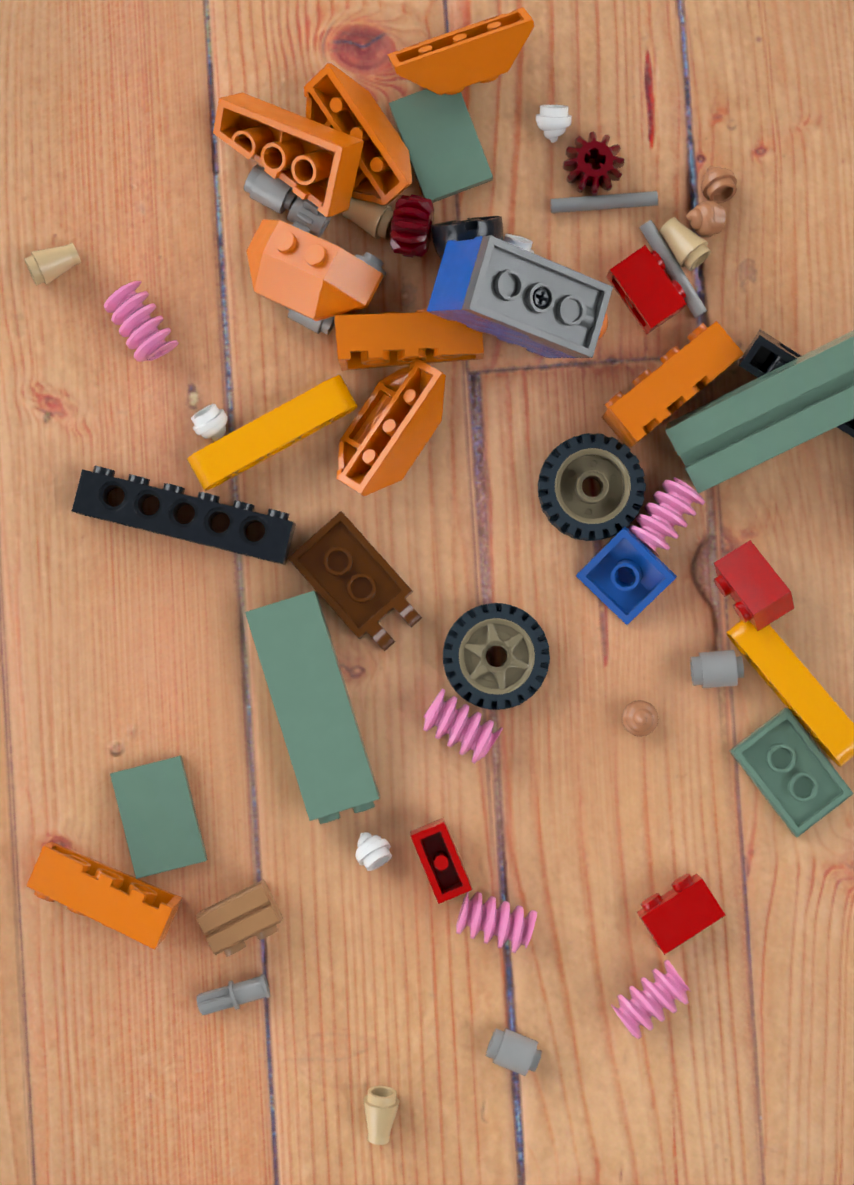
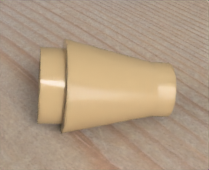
[342,197,393,239]
[659,217,711,271]
[24,243,81,286]
[363,1086,400,1145]

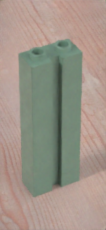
[665,330,854,494]
[245,591,380,824]

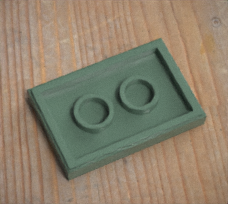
[389,89,493,203]
[729,707,854,837]
[110,755,208,879]

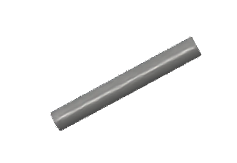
[550,191,658,213]
[639,220,707,318]

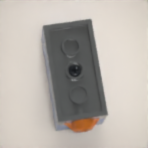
[427,235,613,358]

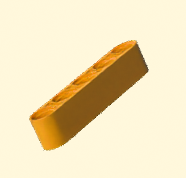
[187,375,358,491]
[726,620,854,767]

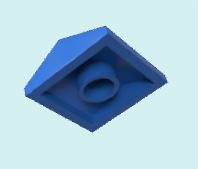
[576,526,677,625]

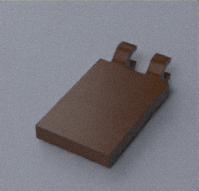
[288,511,422,651]

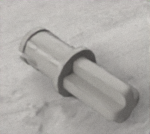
[197,974,270,1015]

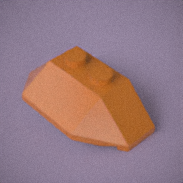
[387,7,534,95]
[304,63,412,206]
[246,220,384,321]
[336,359,446,496]

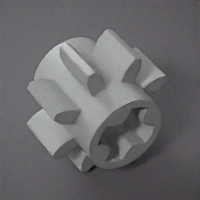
[287,197,331,237]

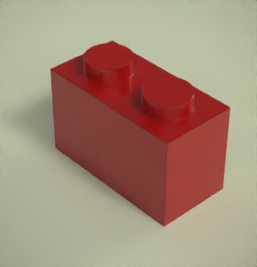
[606,245,687,334]
[714,540,794,631]
[410,817,472,904]
[637,873,726,955]

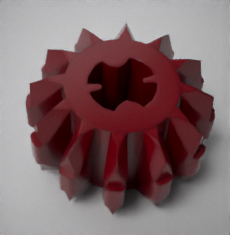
[563,131,624,196]
[390,194,434,258]

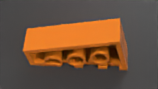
[213,92,364,218]
[334,309,484,371]
[602,321,744,448]
[26,842,183,950]

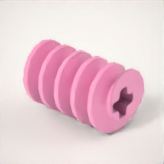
[104,281,179,362]
[628,477,705,556]
[423,688,503,764]
[456,891,537,953]
[611,960,691,1039]

